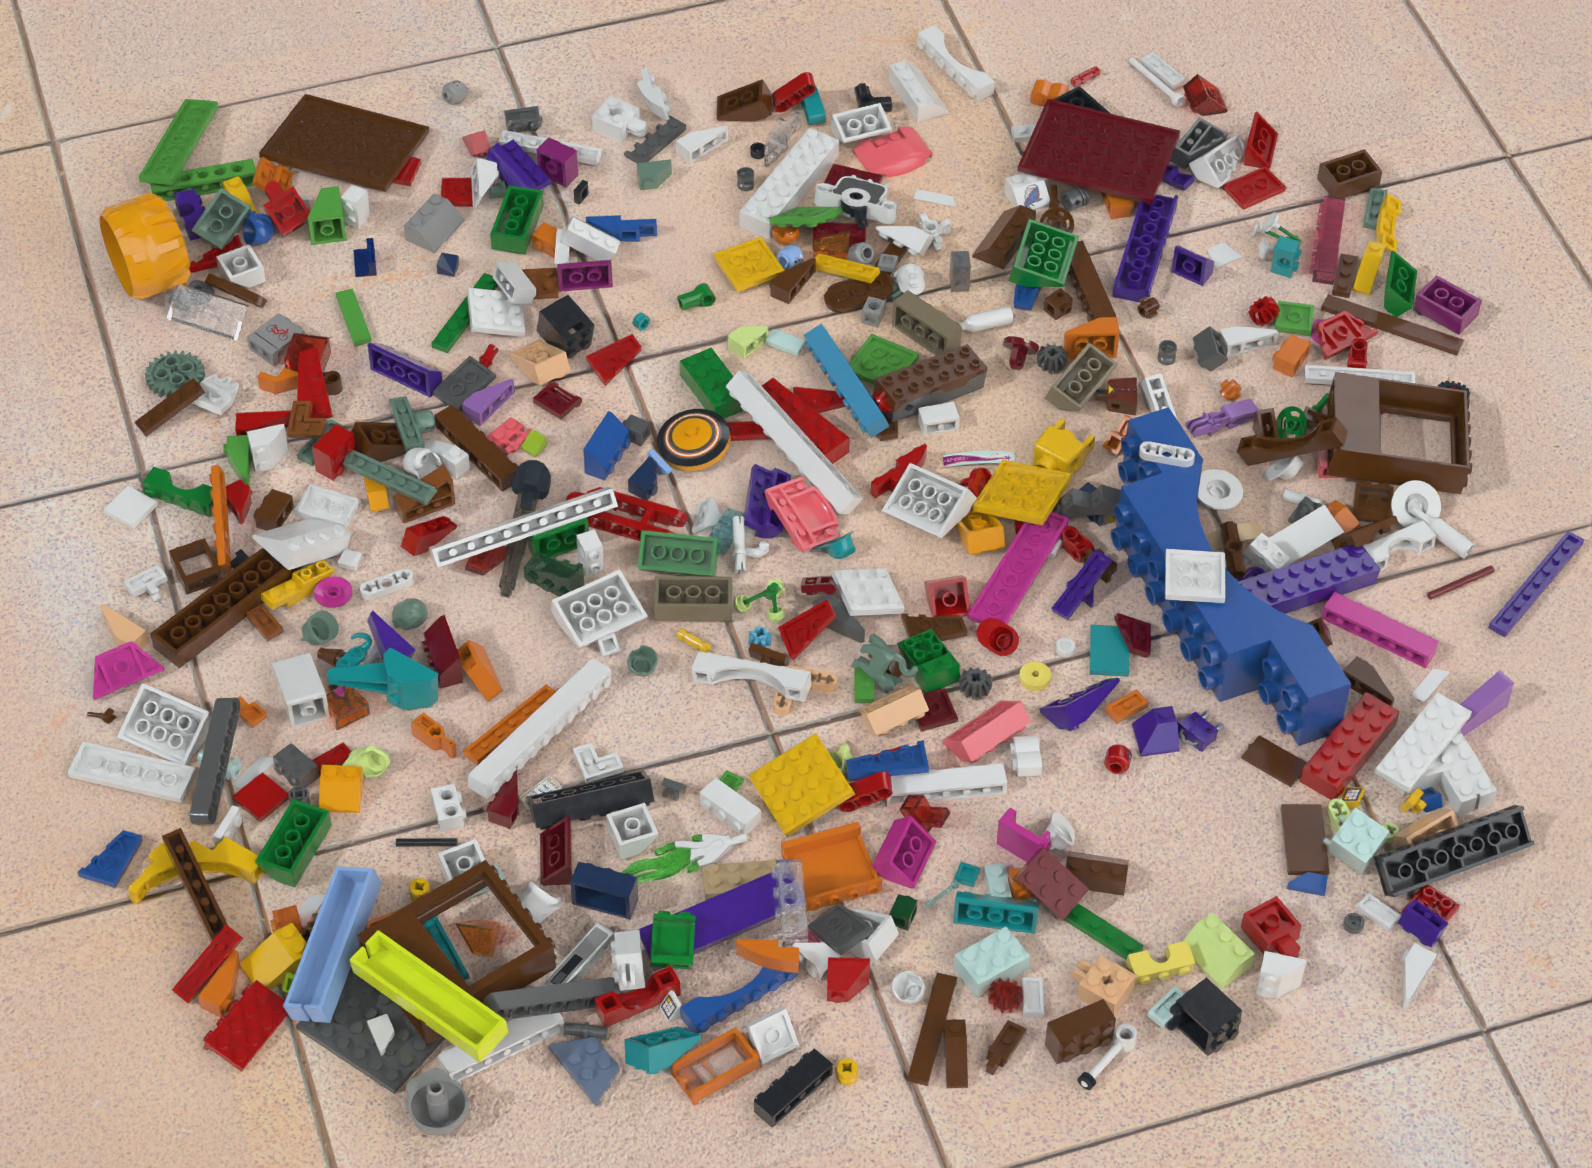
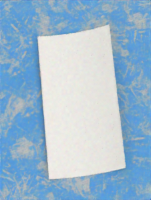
[1269,505,1344,567]

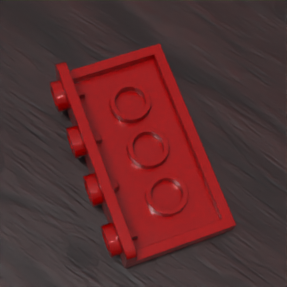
[203,980,288,1072]

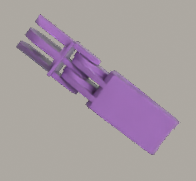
[1185,399,1259,438]

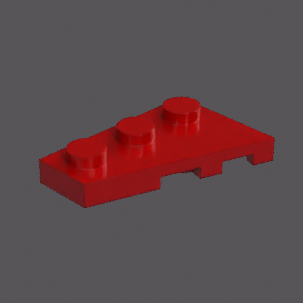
[586,334,642,386]
[778,599,837,661]

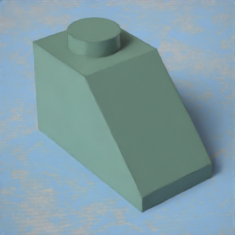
[637,159,672,190]

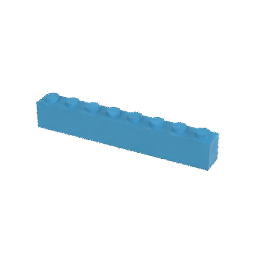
[804,323,889,438]

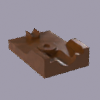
[1331,515,1399,550]

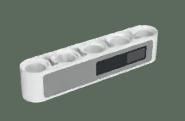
[540,923,615,986]

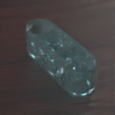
[708,507,744,556]

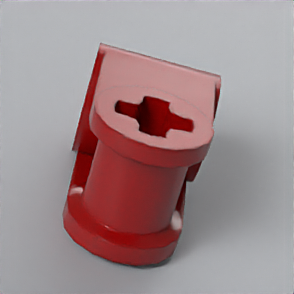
[1347,338,1368,369]
[1060,526,1095,562]

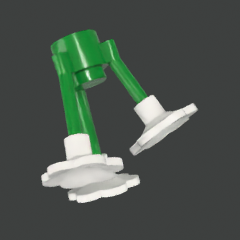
[1251,212,1301,259]

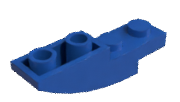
[586,215,657,242]

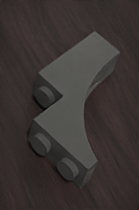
[1052,485,1121,519]

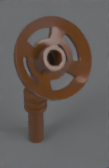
[1040,184,1074,233]

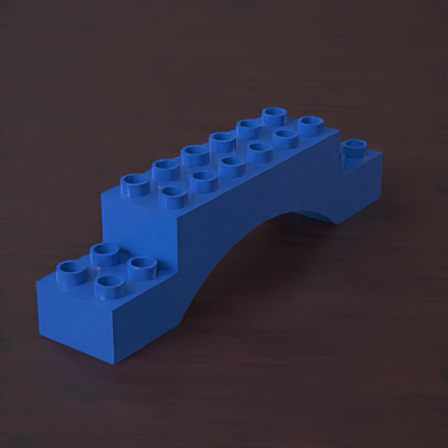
[1111,407,1351,746]

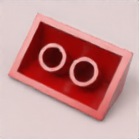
[1243,112,1278,169]

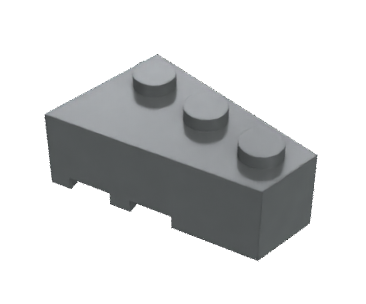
[1170,117,1228,169]

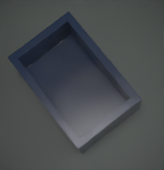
[570,862,638,920]

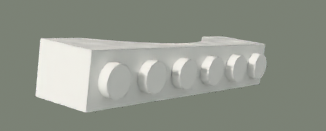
[917,25,995,102]
[691,651,812,702]

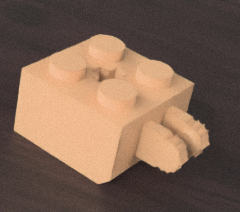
[1070,955,1137,1016]

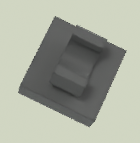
[662,778,687,801]

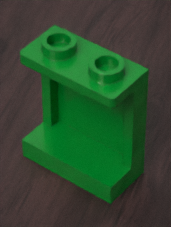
[650,911,696,970]

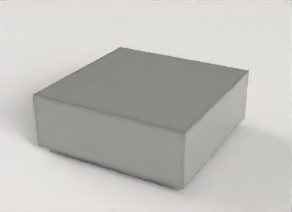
[877,253,898,273]

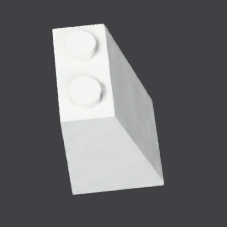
[272,653,330,728]

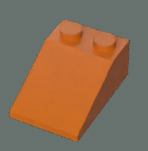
[1063,317,1120,359]

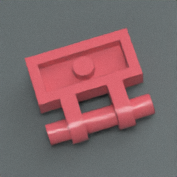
[487,417,532,455]

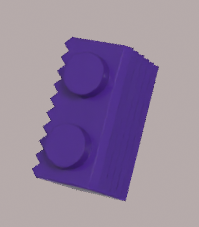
[1397,899,1448,948]

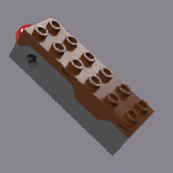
[872,344,988,422]

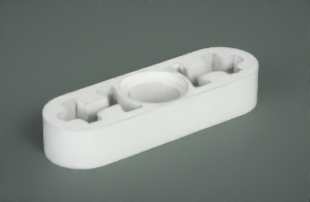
[1139,442,1195,467]
[360,569,414,601]

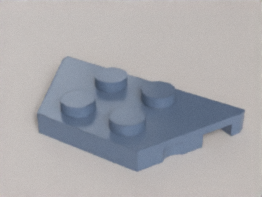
[549,1037,620,1106]

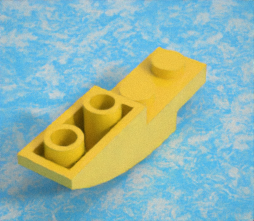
[261,559,335,610]

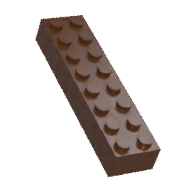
[150,548,294,669]

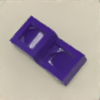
[1162,164,1194,191]

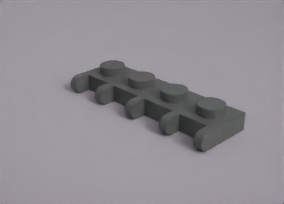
[624,115,686,163]

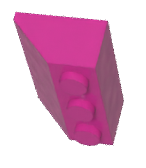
[872,816,937,889]

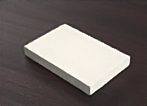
[294,484,361,529]

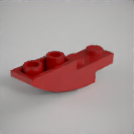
[871,443,927,498]

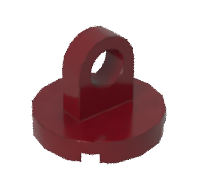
[1003,336,1039,370]

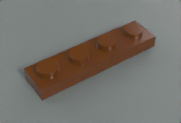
[134,378,205,437]

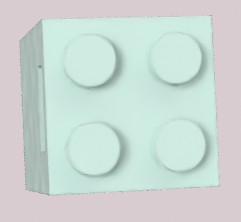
[1322,807,1389,875]

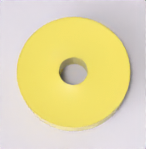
[1019,661,1051,691]

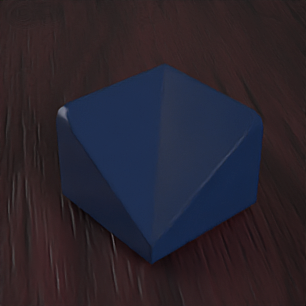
[437,252,459,277]

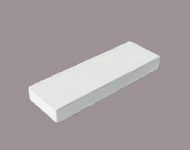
[1140,52,1187,90]

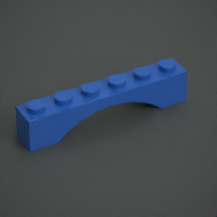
[680,946,799,1034]

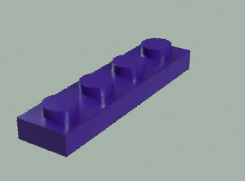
[1051,550,1112,621]

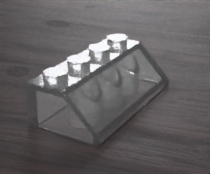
[167,283,249,341]

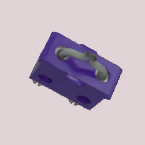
[1178,711,1224,752]

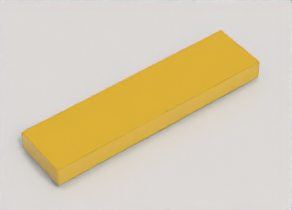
[815,253,880,283]

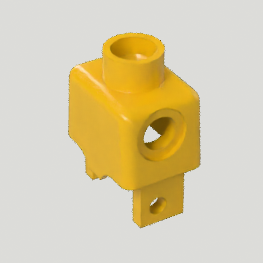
[1032,418,1095,476]

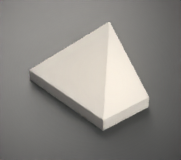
[691,496,724,533]

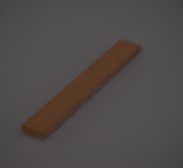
[1321,294,1464,356]

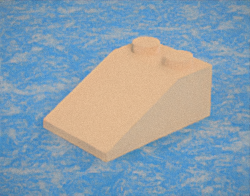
[509,340,571,386]

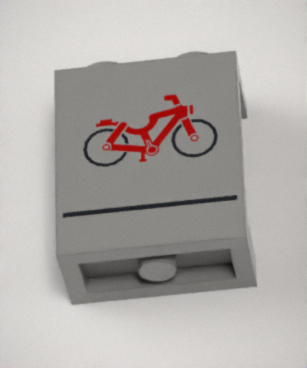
[247,313,306,366]

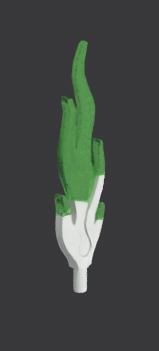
[621,833,747,883]

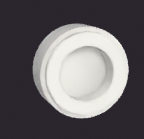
[1055,638,1075,657]

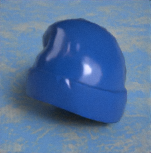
[243,211,275,246]

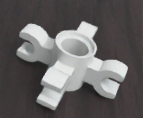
[918,213,952,250]

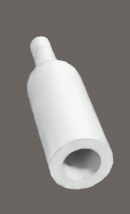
[959,306,1013,333]
[1410,506,1475,559]

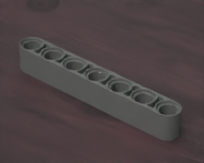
[190,697,240,825]
[483,977,622,1020]

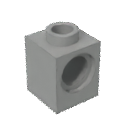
[861,296,886,328]

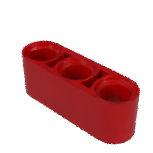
[772,72,816,113]
[839,772,893,812]

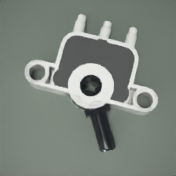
[814,175,897,230]

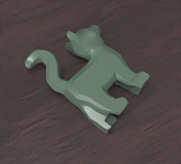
[851,633,918,693]

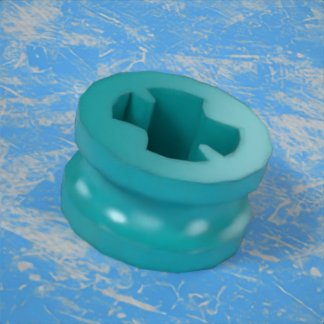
[632,312,650,331]

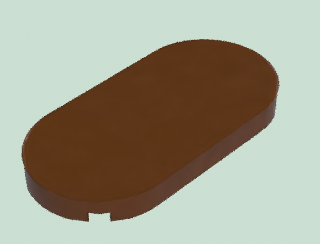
[824,272,894,313]

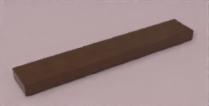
[907,972,957,1086]

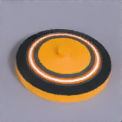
[657,409,731,471]

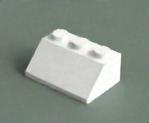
[831,103,892,144]
[561,216,620,261]

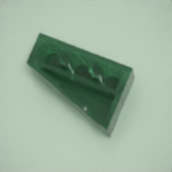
[523,552,584,597]

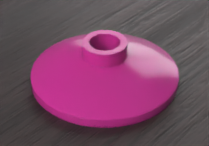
[314,576,353,608]

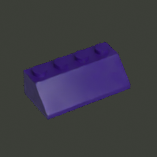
[367,343,443,398]

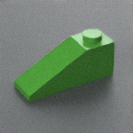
[223,435,251,486]

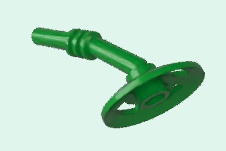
[1276,393,1329,439]

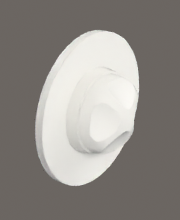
[1197,469,1243,510]
[1391,480,1441,528]

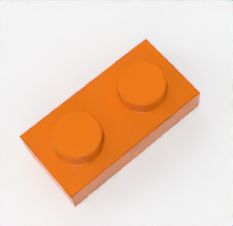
[1105,689,1149,724]

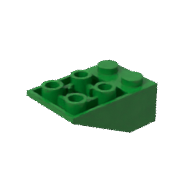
[897,629,960,693]

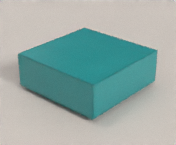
[954,862,980,887]

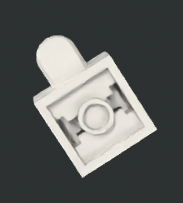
[592,96,646,143]
[611,930,645,991]

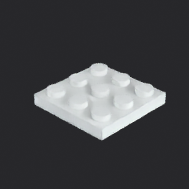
[467,288,525,337]
[1165,549,1225,603]
[832,568,905,616]

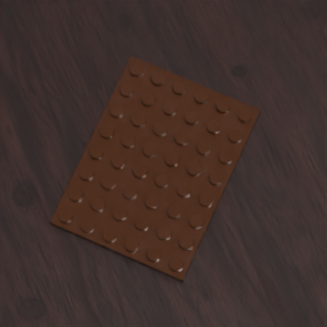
[259,94,430,192]

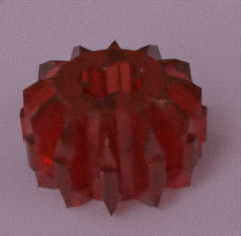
[987,977,1023,1014]

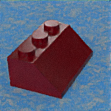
[812,223,866,251]
[421,615,463,689]

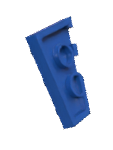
[77,830,143,888]

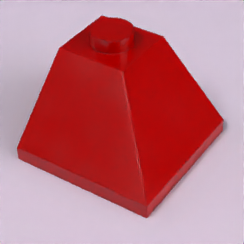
[827,957,870,1003]

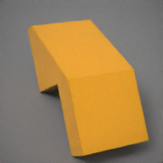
[364,478,390,513]

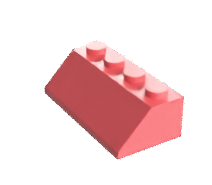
[942,700,1031,763]

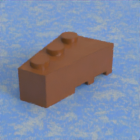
[393,465,455,524]

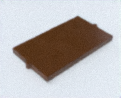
[1241,735,1307,787]

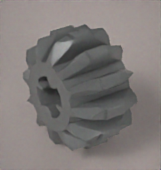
[1037,343,1068,374]
[959,666,992,699]

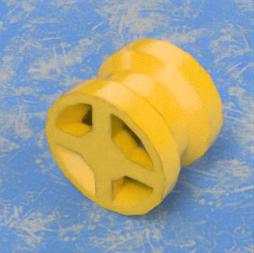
[409,878,431,902]
[836,1058,858,1085]

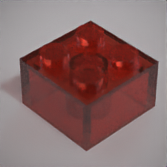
[284,333,331,372]

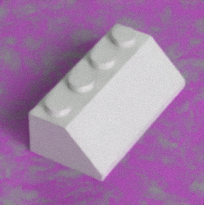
[889,61,949,123]

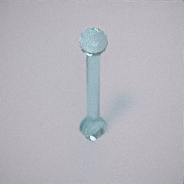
[926,880,959,908]

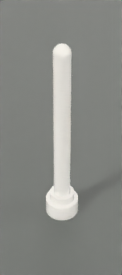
[1129,58,1186,108]

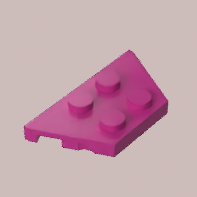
[93,641,165,700]

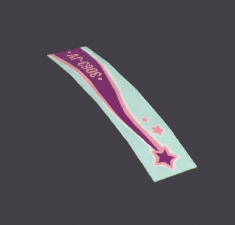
[943,451,1015,468]

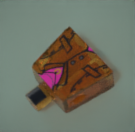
[326,684,370,730]

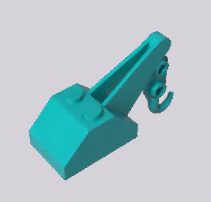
[327,633,438,710]

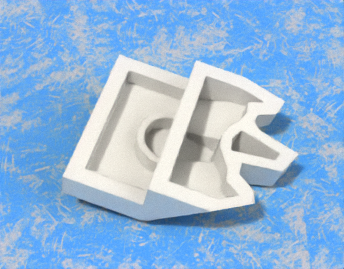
[191,374,239,415]

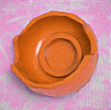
[772,224,800,245]

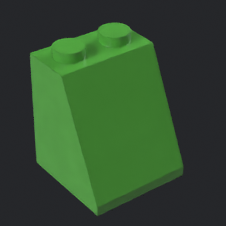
[308,186,347,245]

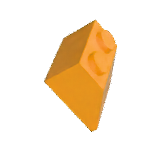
[319,765,364,813]

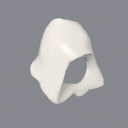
[518,881,562,924]

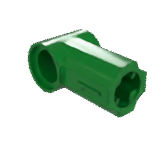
[677,283,716,310]

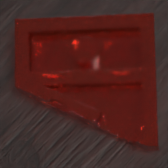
[465,546,513,576]

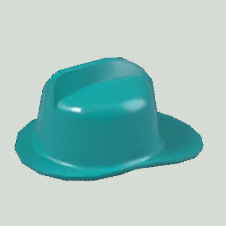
[812,531,856,559]

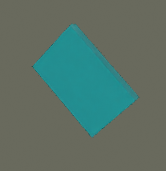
[1090,625,1129,677]

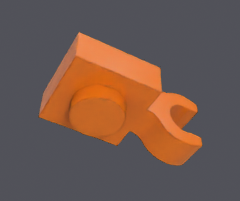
[238,696,267,728]

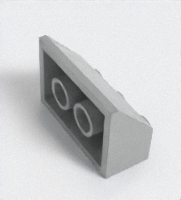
[404,194,464,253]

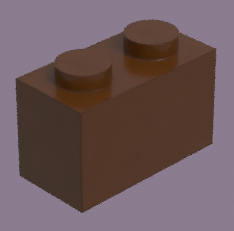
[254,489,294,531]

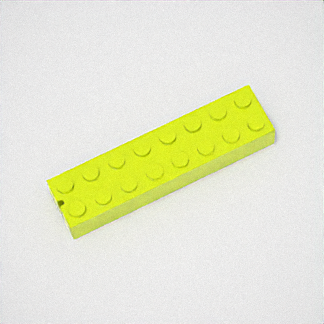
[349,930,509,1063]

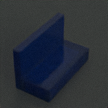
[353,238,377,277]

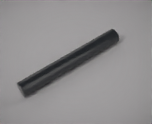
[396,838,458,847]

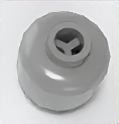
[442,80,468,105]
[848,242,874,265]

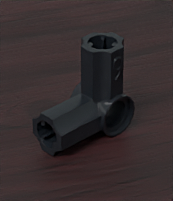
[854,83,892,112]

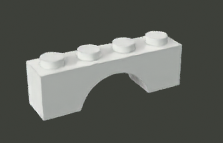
[1363,520,1436,571]

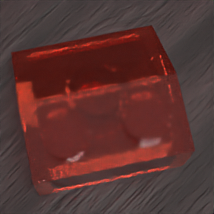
[1183,74,1228,116]

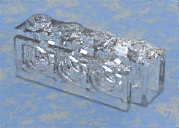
[771,858,808,946]

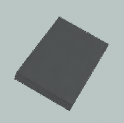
[432,356,497,411]
[807,903,874,955]

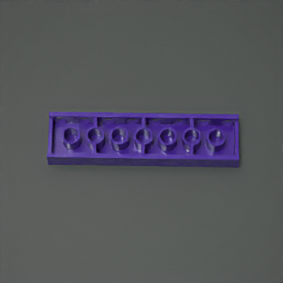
[1112,194,1178,303]
[638,865,806,972]

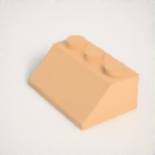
[858,684,929,736]
[1393,808,1459,848]

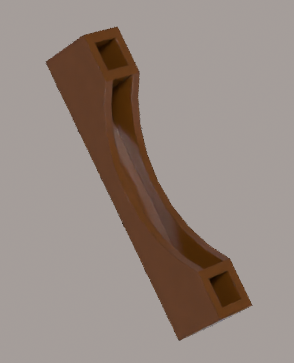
[1237,417,1348,466]

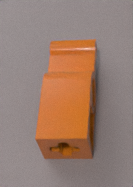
[411,712,457,758]

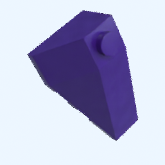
[1039,678,1120,731]

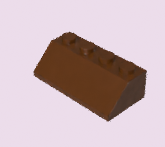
[972,205,1036,270]

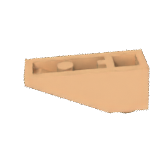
[100,604,149,649]

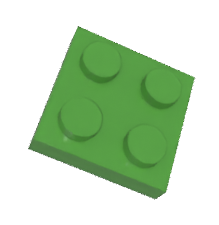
[1275,300,1314,336]

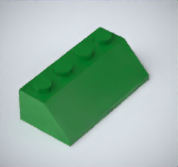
[255,799,332,888]

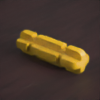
[677,628,711,653]

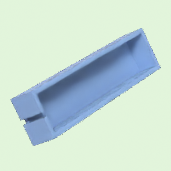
[283,866,382,1023]

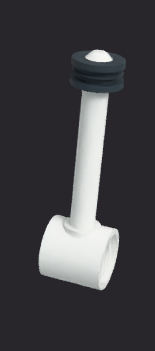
[1077,1023,1137,1090]

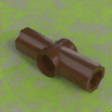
[1220,521,1246,579]

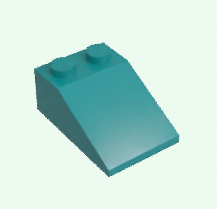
[624,1026,701,1074]

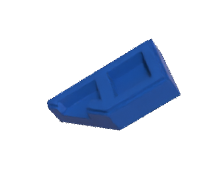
[1287,872,1328,896]

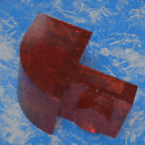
[899,795,950,832]

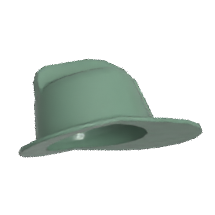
[301,610,339,646]

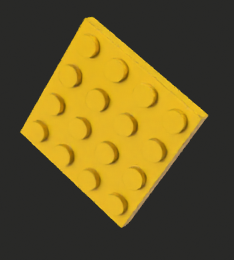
[973,460,1072,525]
[748,733,855,837]

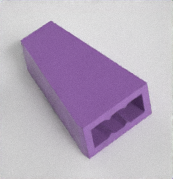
[1460,670,1514,736]

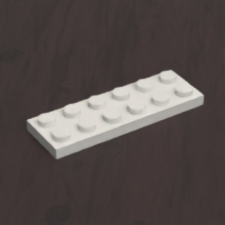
[1374,692,1472,793]
[67,741,196,803]

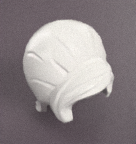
[403,447,442,480]

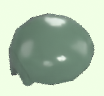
[627,645,658,677]

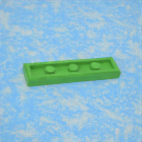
[335,288,372,346]

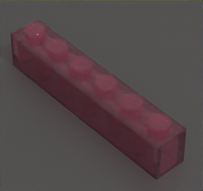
[1310,196,1345,285]

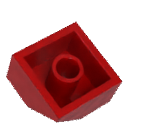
[312,424,355,481]

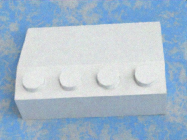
[882,463,977,538]
[252,518,351,570]
[550,570,647,648]
[117,683,212,765]

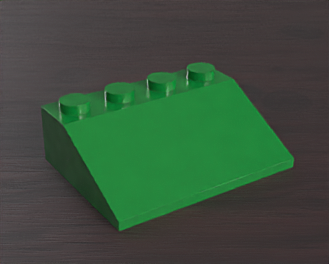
[1008,219,1079,287]

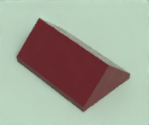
[540,816,572,886]

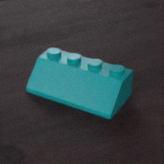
[953,891,1039,934]

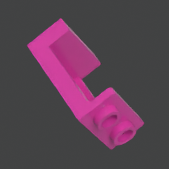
[996,808,1051,862]

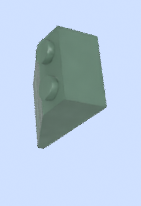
[191,188,251,250]

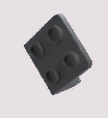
[504,106,543,133]

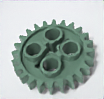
[145,350,205,398]

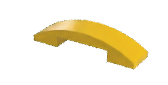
[1376,194,1402,252]

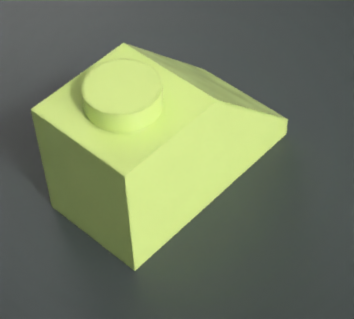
[728,326,768,359]

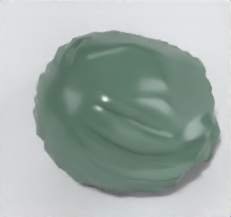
[392,598,428,630]

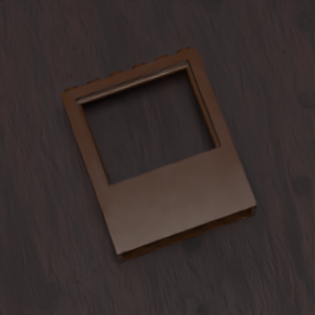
[1327,372,1472,494]
[357,860,557,1045]

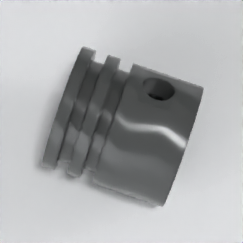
[1061,186,1090,212]

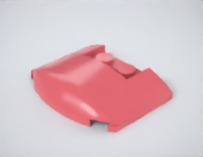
[853,127,933,178]
[764,477,840,552]

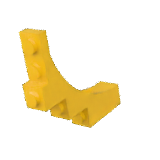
[128,837,265,904]

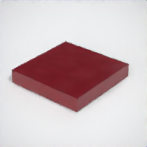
[915,688,958,732]

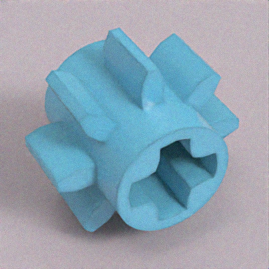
[748,627,772,648]

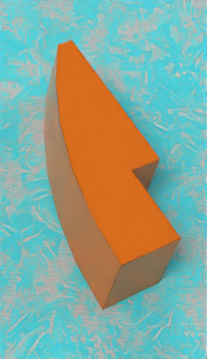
[736,939,799,973]

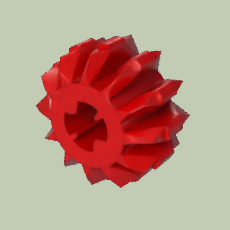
[1248,296,1280,326]

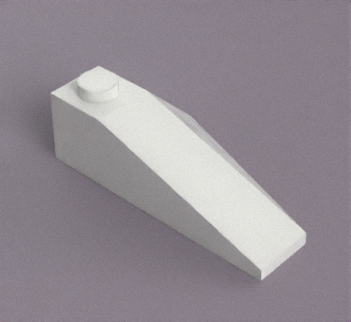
[1189,133,1246,188]

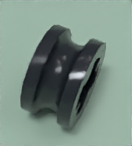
[750,142,766,159]

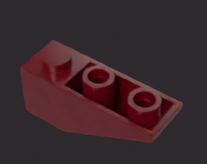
[486,770,519,829]

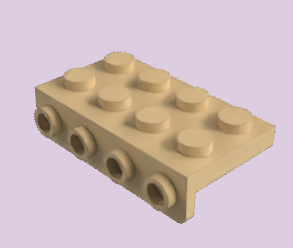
[702,859,784,900]

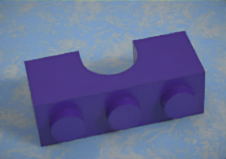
[174,188,206,241]

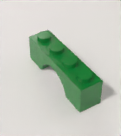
[142,466,214,517]

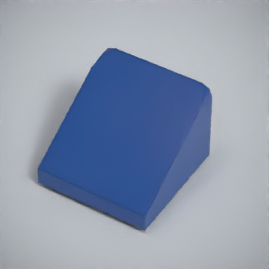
[1419,787,1443,813]

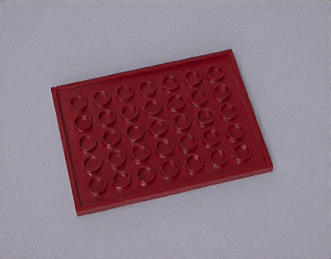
[1017,99,1180,204]

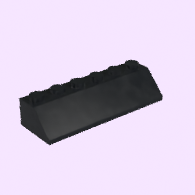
[527,770,655,830]

